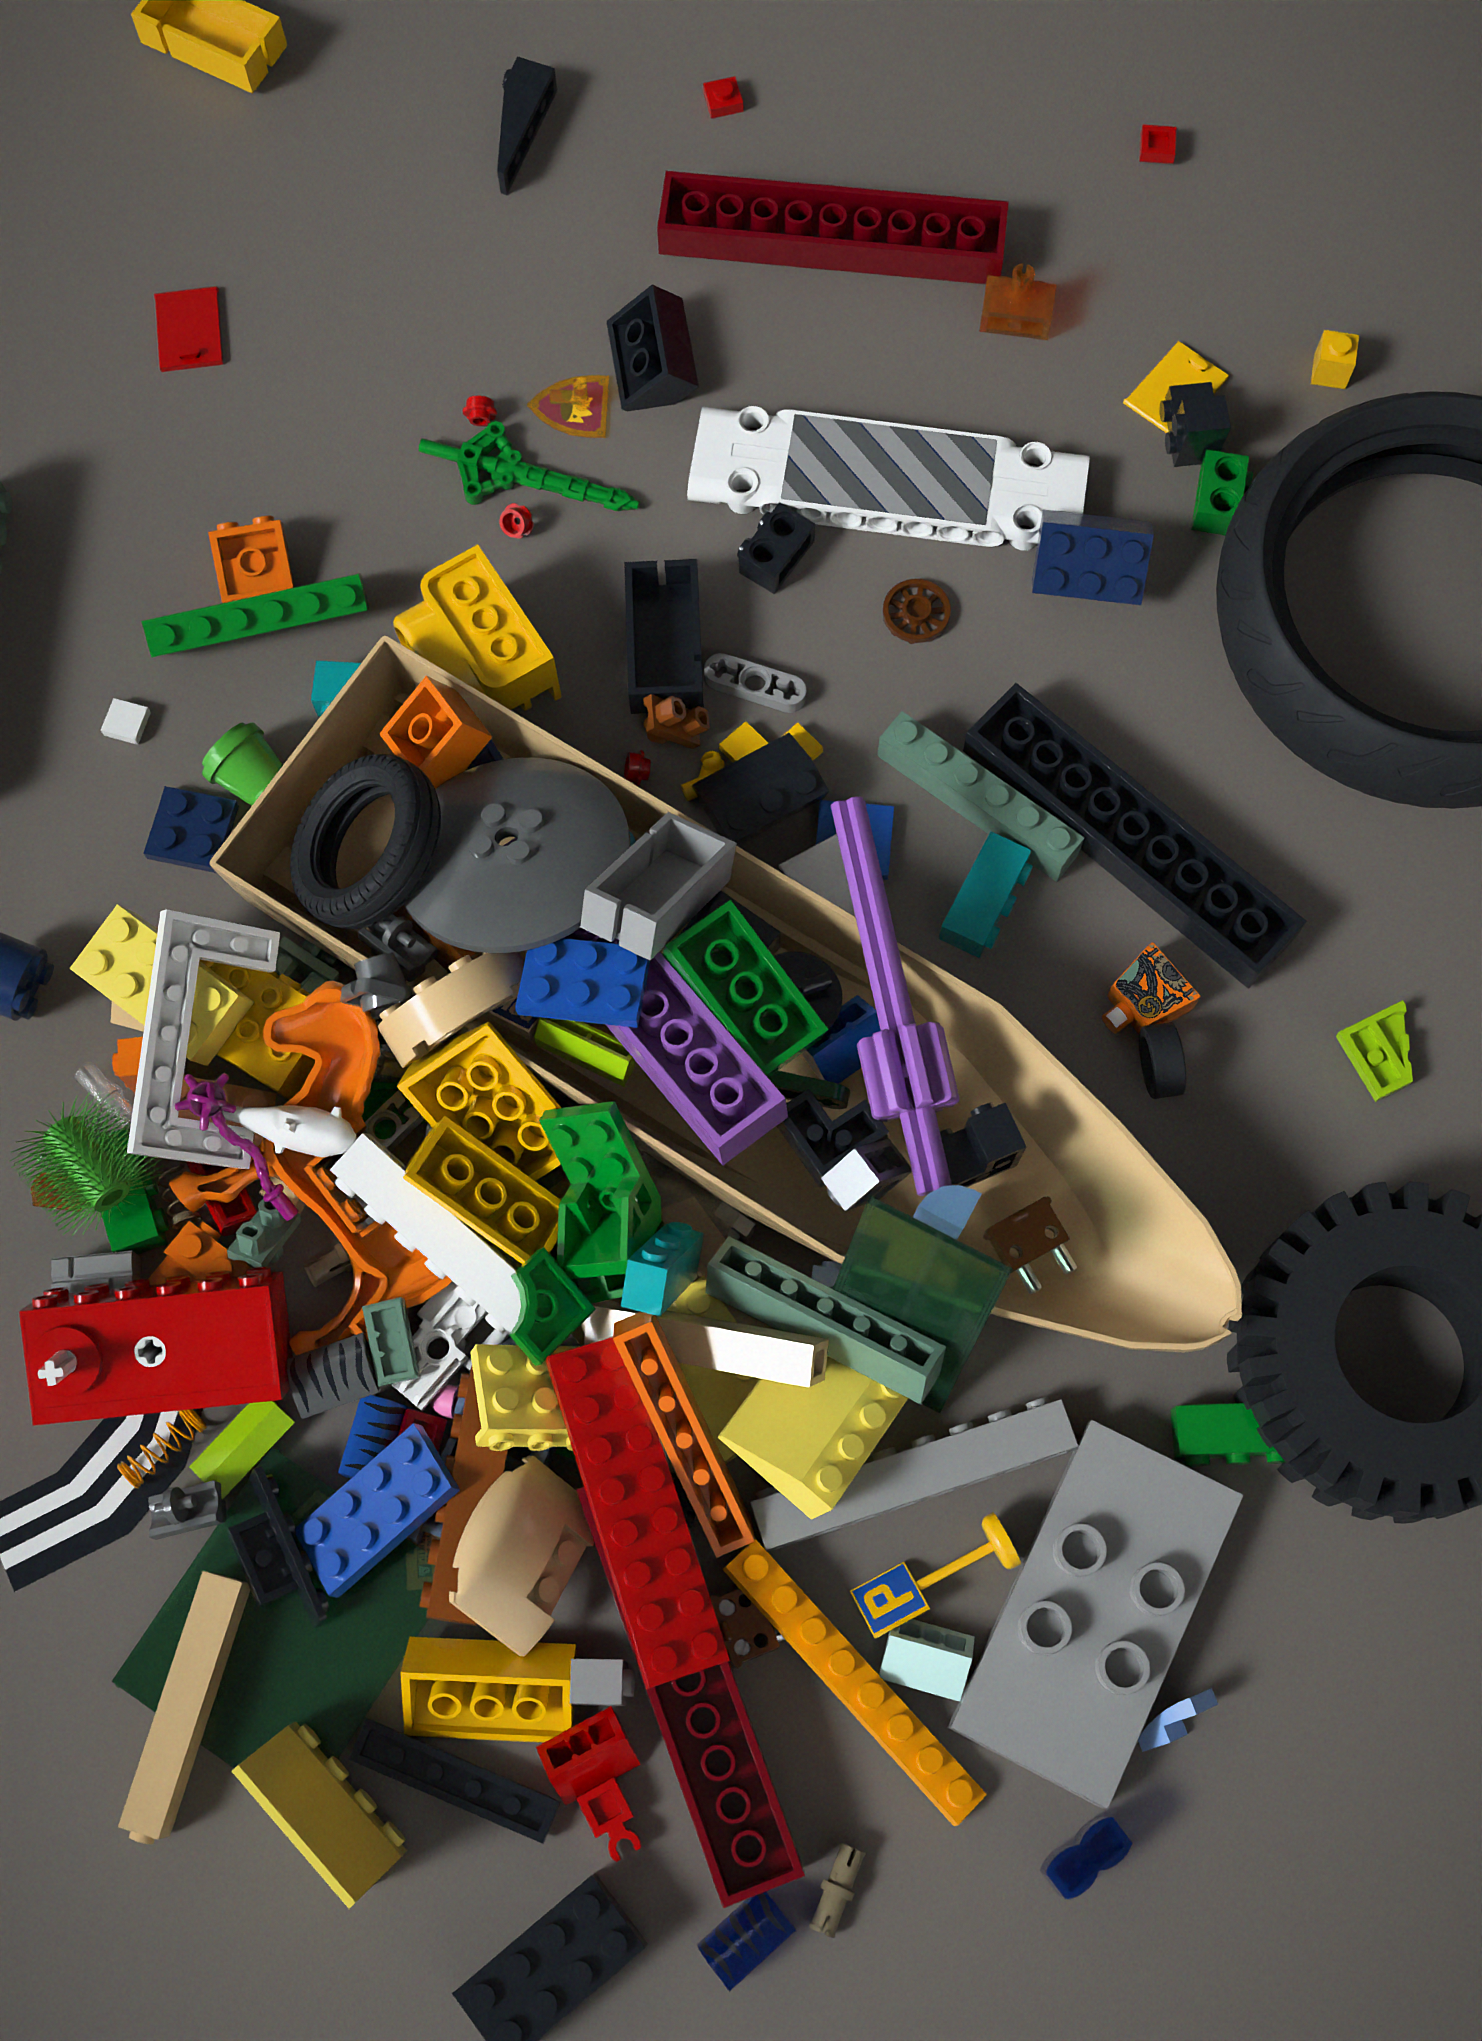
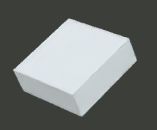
[101,698,151,745]

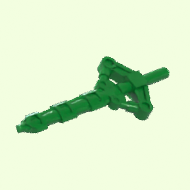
[419,421,640,511]

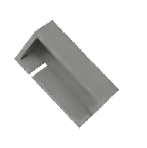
[580,812,737,961]

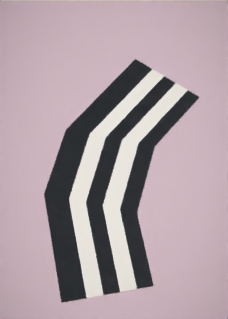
[0,1408,203,1592]

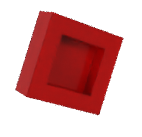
[703,76,743,119]
[1139,125,1176,164]

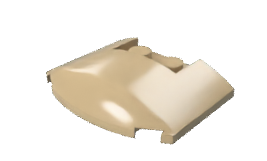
[449,1456,594,1657]

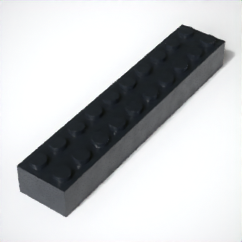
[963,683,1307,989]

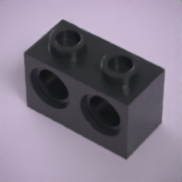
[737,502,815,594]

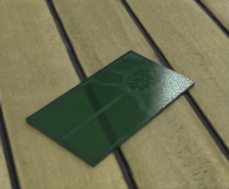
[833,1196,1013,1413]

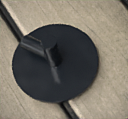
[774,952,843,1029]

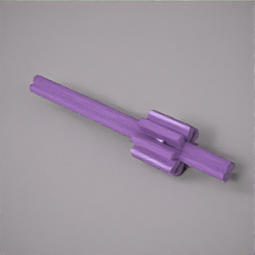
[831,797,960,1196]

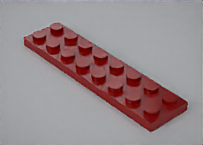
[545,1337,730,1689]

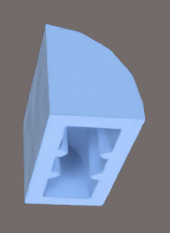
[913,1185,982,1245]

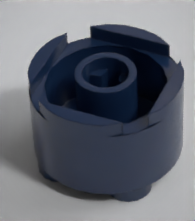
[0,932,54,1021]

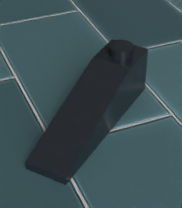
[497,56,557,195]

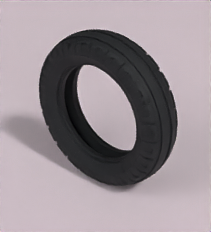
[290,754,441,929]

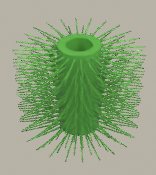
[9,1091,163,1236]

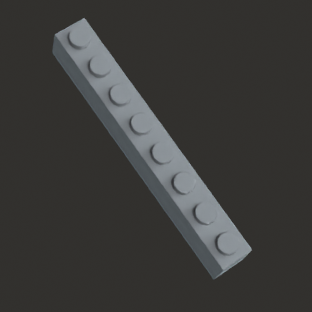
[750,1396,1078,1553]

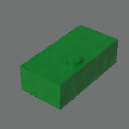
[662,900,829,1078]

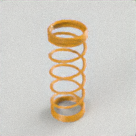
[117,1409,207,1488]

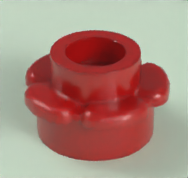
[462,395,497,426]
[499,503,534,539]
[624,750,651,786]

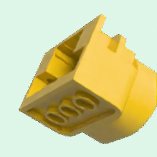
[393,544,562,711]

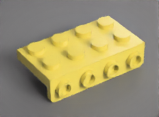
[470,1344,581,1451]

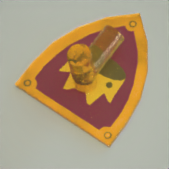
[527,375,609,438]

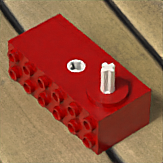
[19,1267,293,1426]

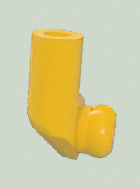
[681,751,725,801]

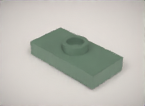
[362,1297,421,1387]

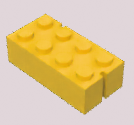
[131,0,288,94]

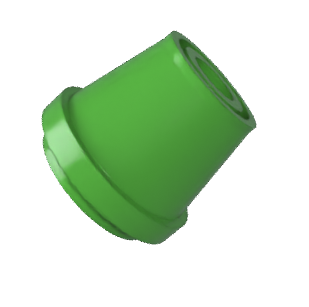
[202,722,283,806]

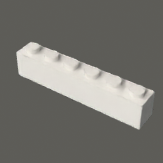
[330,1133,521,1334]

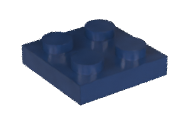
[143,786,239,873]

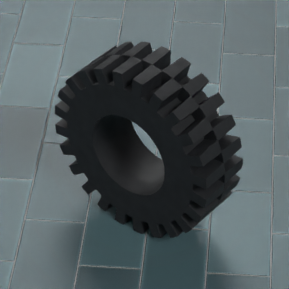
[1227,1181,1482,1524]

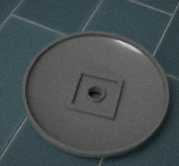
[404,757,630,953]

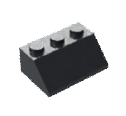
[606,284,699,412]
[692,733,829,846]

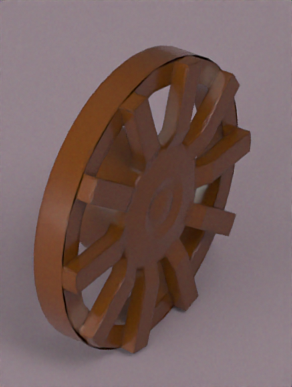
[883,579,951,644]

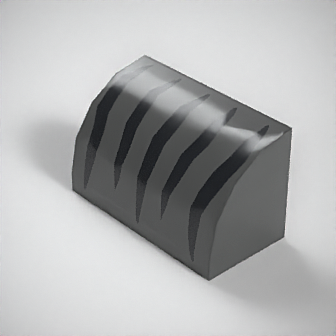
[287,1333,380,1419]

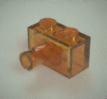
[979,263,1057,340]

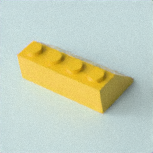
[403,1116,561,1264]
[401,1636,576,1742]

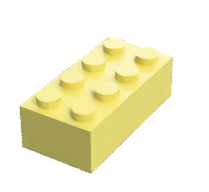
[69,904,254,1066]

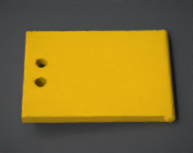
[1123,341,1229,433]

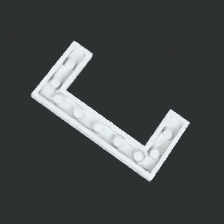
[127,909,280,1169]

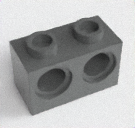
[821,1138,912,1211]

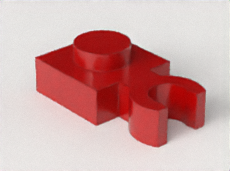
[576,1776,641,1862]

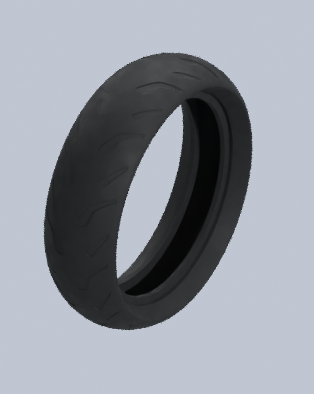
[1216,391,1482,809]

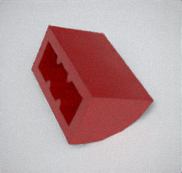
[536,1706,641,1806]

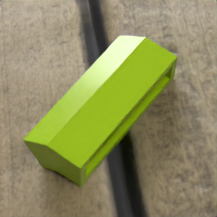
[534,1017,636,1087]
[189,1401,295,1499]

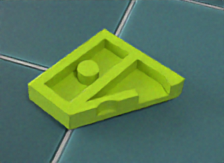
[1336,1000,1413,1102]

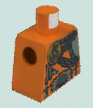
[1102,942,1201,1034]

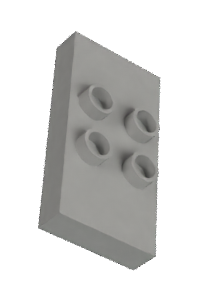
[947,1420,1243,1809]

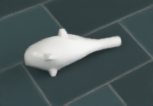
[221,1105,357,1157]

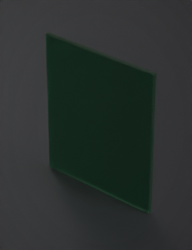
[111,1447,435,1768]

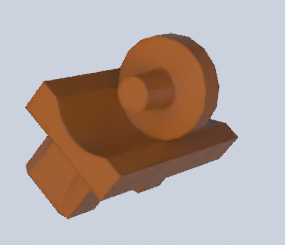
[643,694,710,749]

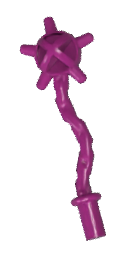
[175,1073,299,1221]

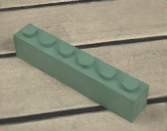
[877,711,1084,882]
[706,1236,946,1405]

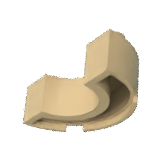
[378,952,525,1068]

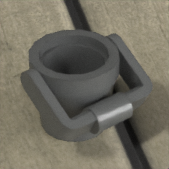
[340,952,414,1012]

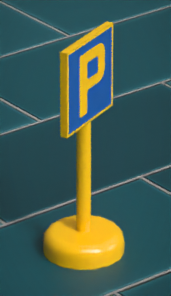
[850,1512,1021,1639]

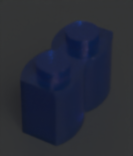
[1040,1816,1132,1899]

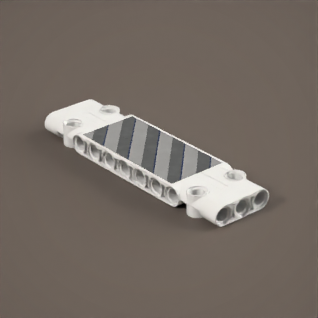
[687,406,1090,551]

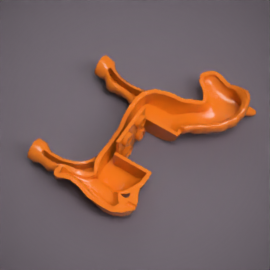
[169,981,452,1356]

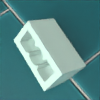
[879,1619,975,1701]

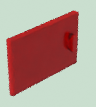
[154,286,223,372]

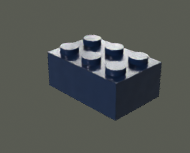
[1032,509,1154,605]

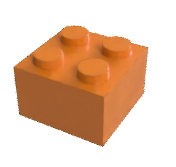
[379,676,493,789]

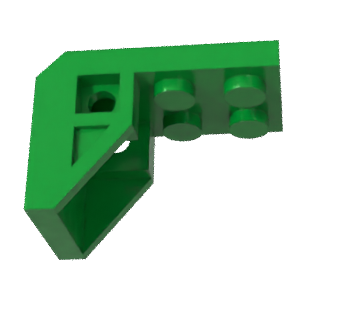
[539,1101,662,1279]

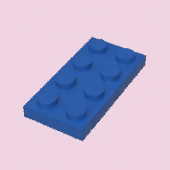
[295,1423,460,1598]

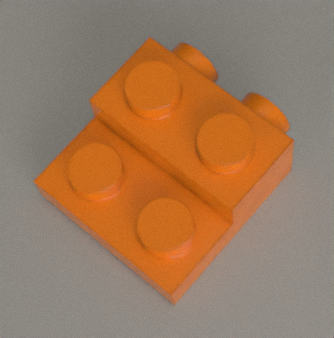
[208,516,294,603]
[148,1221,251,1285]

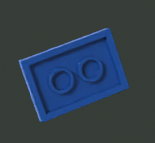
[515,938,650,1028]

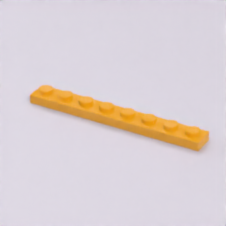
[722,1539,987,1826]

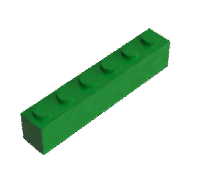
[141,573,369,657]

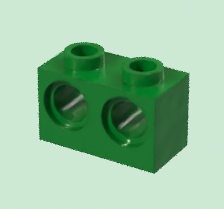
[1191,450,1253,535]

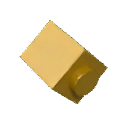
[1311,330,1359,389]

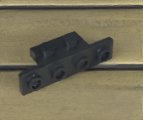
[226,1466,329,1629]

